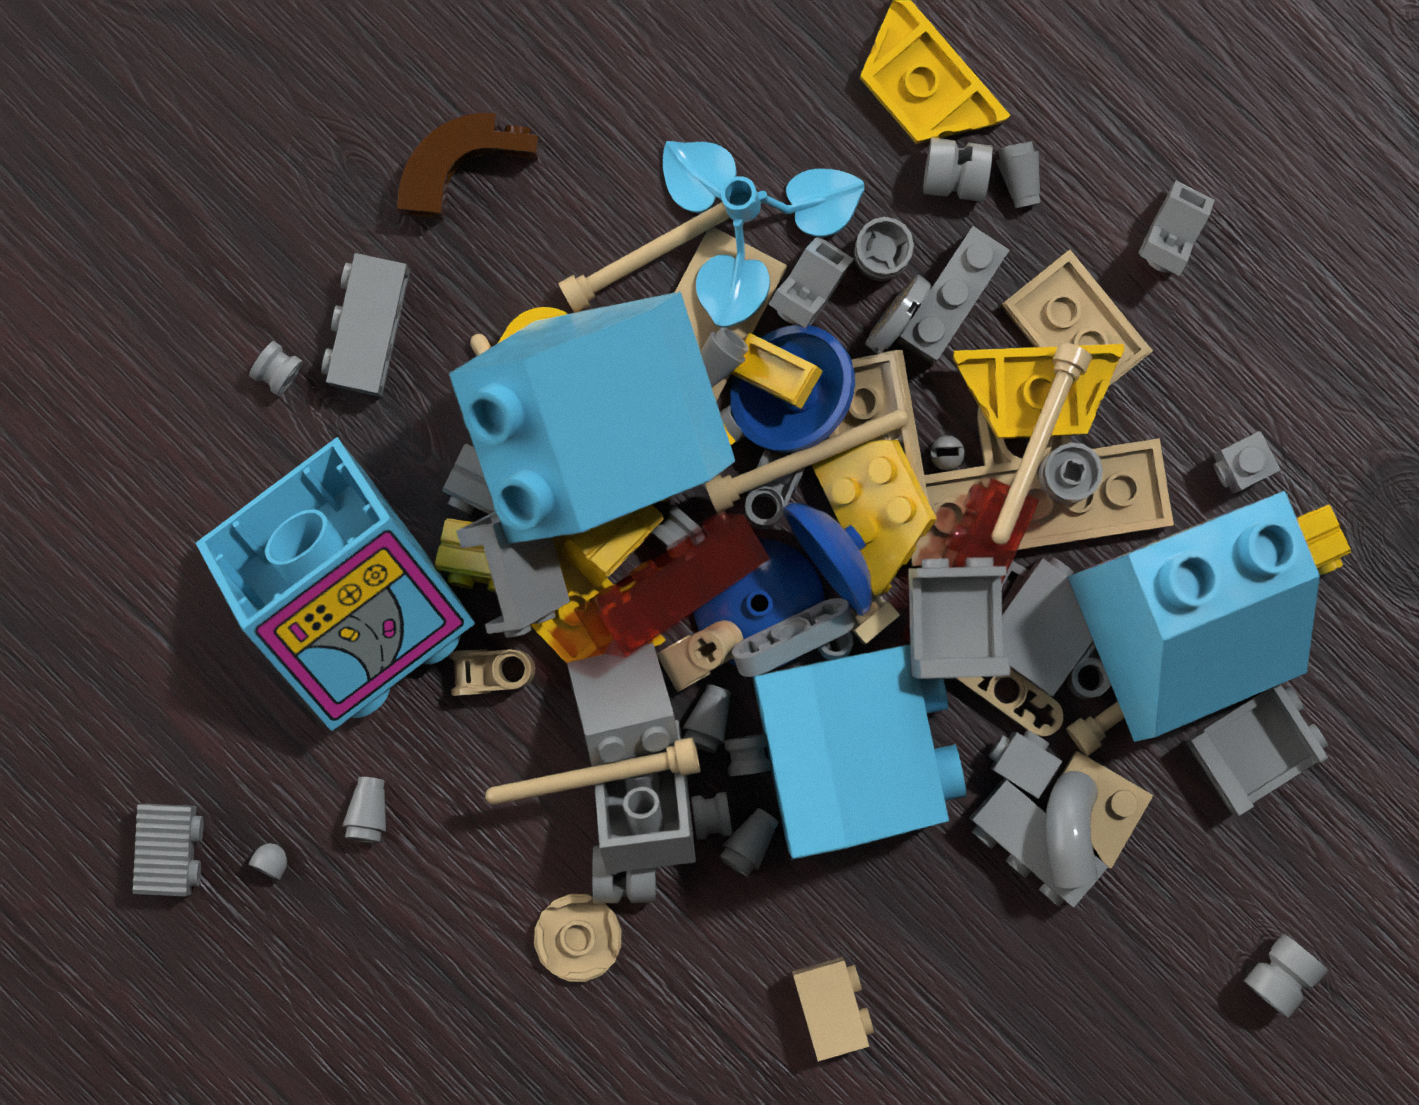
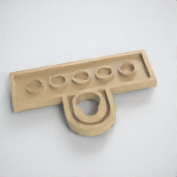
[910,406,1174,567]

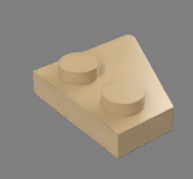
[1061,751,1153,869]

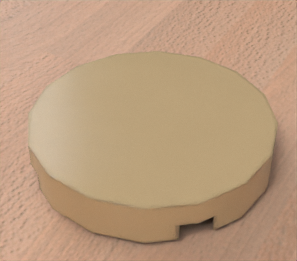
[534,893,622,982]

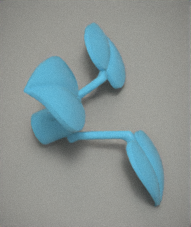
[663,141,865,327]

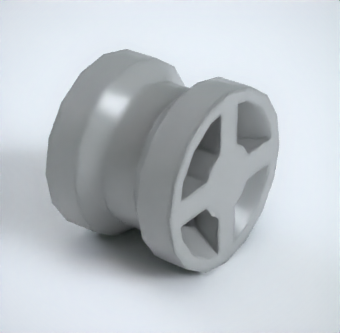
[249,341,303,397]
[651,505,706,560]
[724,734,772,776]
[691,792,732,840]

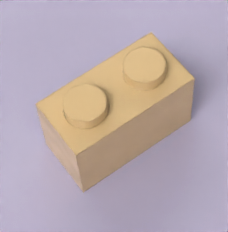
[792,957,874,1061]

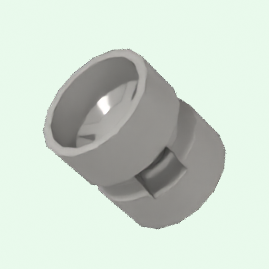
[923,137,993,202]
[853,217,914,282]
[1038,443,1103,504]
[593,845,656,903]
[1244,934,1328,1019]

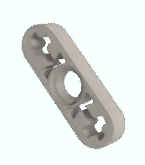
[732,598,855,677]

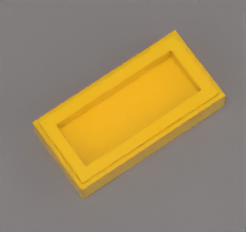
[731,333,823,409]

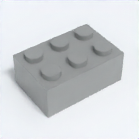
[595,720,696,874]

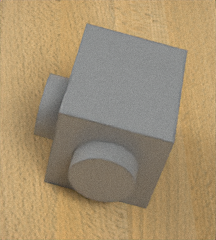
[1213,431,1281,493]
[989,730,1062,799]

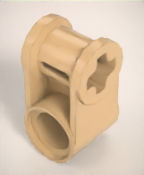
[657,620,744,692]
[449,649,536,696]

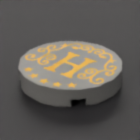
[865,274,931,354]

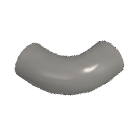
[1046,771,1098,888]

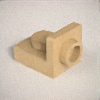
[850,589,900,644]

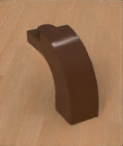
[397,113,540,219]

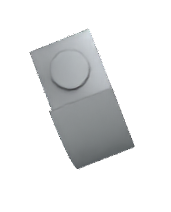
[1138,180,1215,276]
[768,236,854,328]

